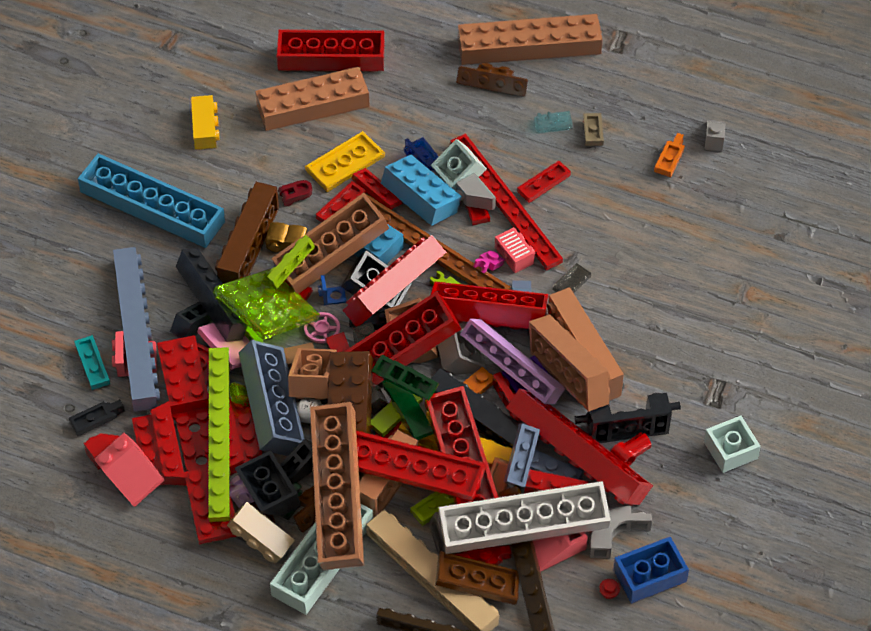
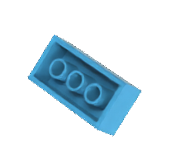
[381,155,462,226]

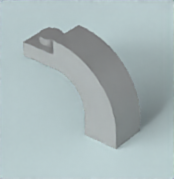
[590,506,652,559]

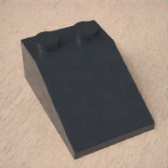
[341,250,412,308]

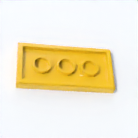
[305,131,385,192]

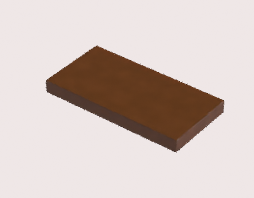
[435,551,519,605]

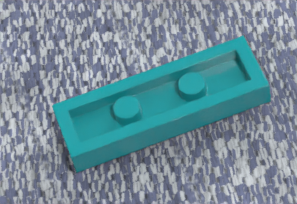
[74,335,110,390]

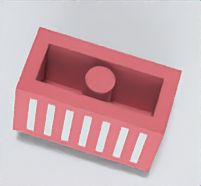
[495,228,535,273]

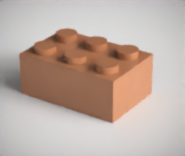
[288,348,336,400]

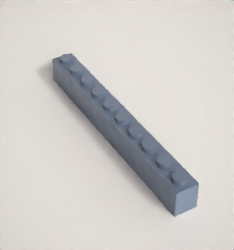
[113,247,160,411]

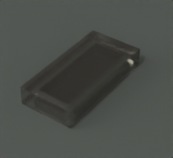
[553,263,591,293]

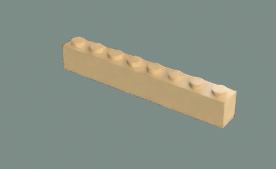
[366,510,499,631]

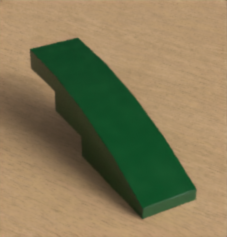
[371,355,439,401]
[383,381,434,440]

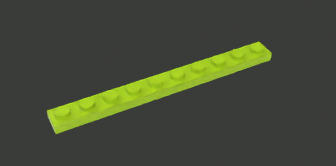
[209,347,230,522]

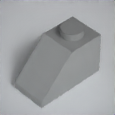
[704,120,725,152]
[456,173,496,210]

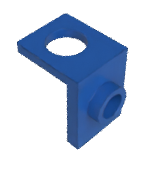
[318,275,346,305]

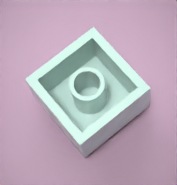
[431,139,487,191]
[704,416,761,473]

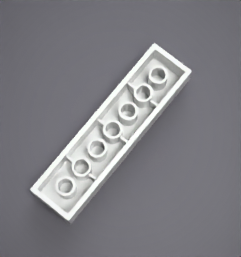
[439,481,611,554]

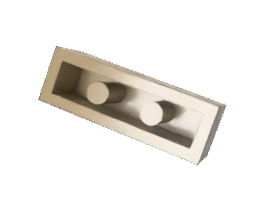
[227,502,295,563]

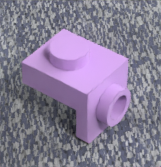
[230,475,254,508]

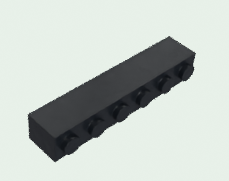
[176,248,249,341]
[431,368,520,448]

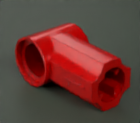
[610,433,652,466]

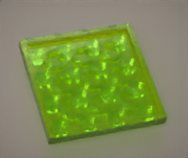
[213,268,320,340]

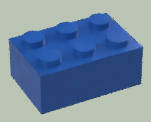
[613,536,689,603]

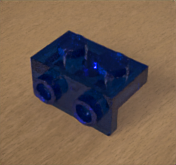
[404,137,439,171]

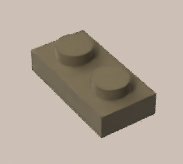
[583,113,604,146]

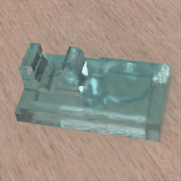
[534,111,573,133]

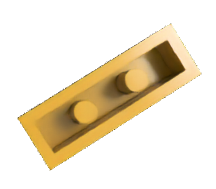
[191,95,220,150]

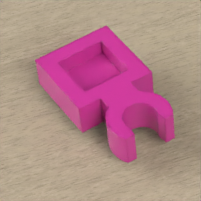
[473,250,505,273]

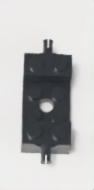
[574,393,681,443]

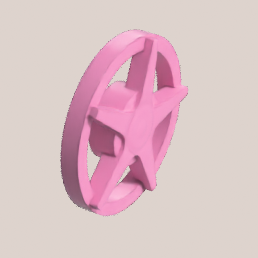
[304,312,340,344]

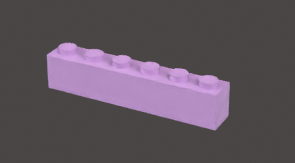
[460,319,565,404]

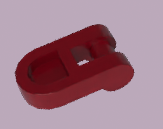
[278,180,312,206]

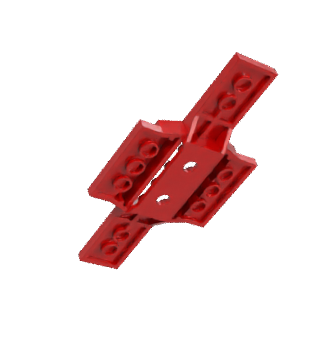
[132,335,262,545]

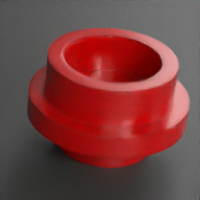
[599,579,620,599]

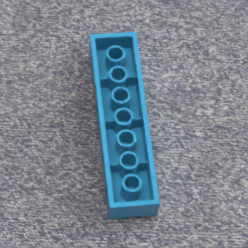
[78,153,225,248]

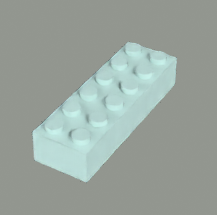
[270,503,373,615]

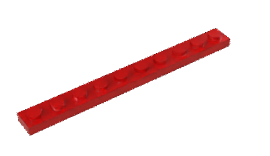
[450,133,563,270]

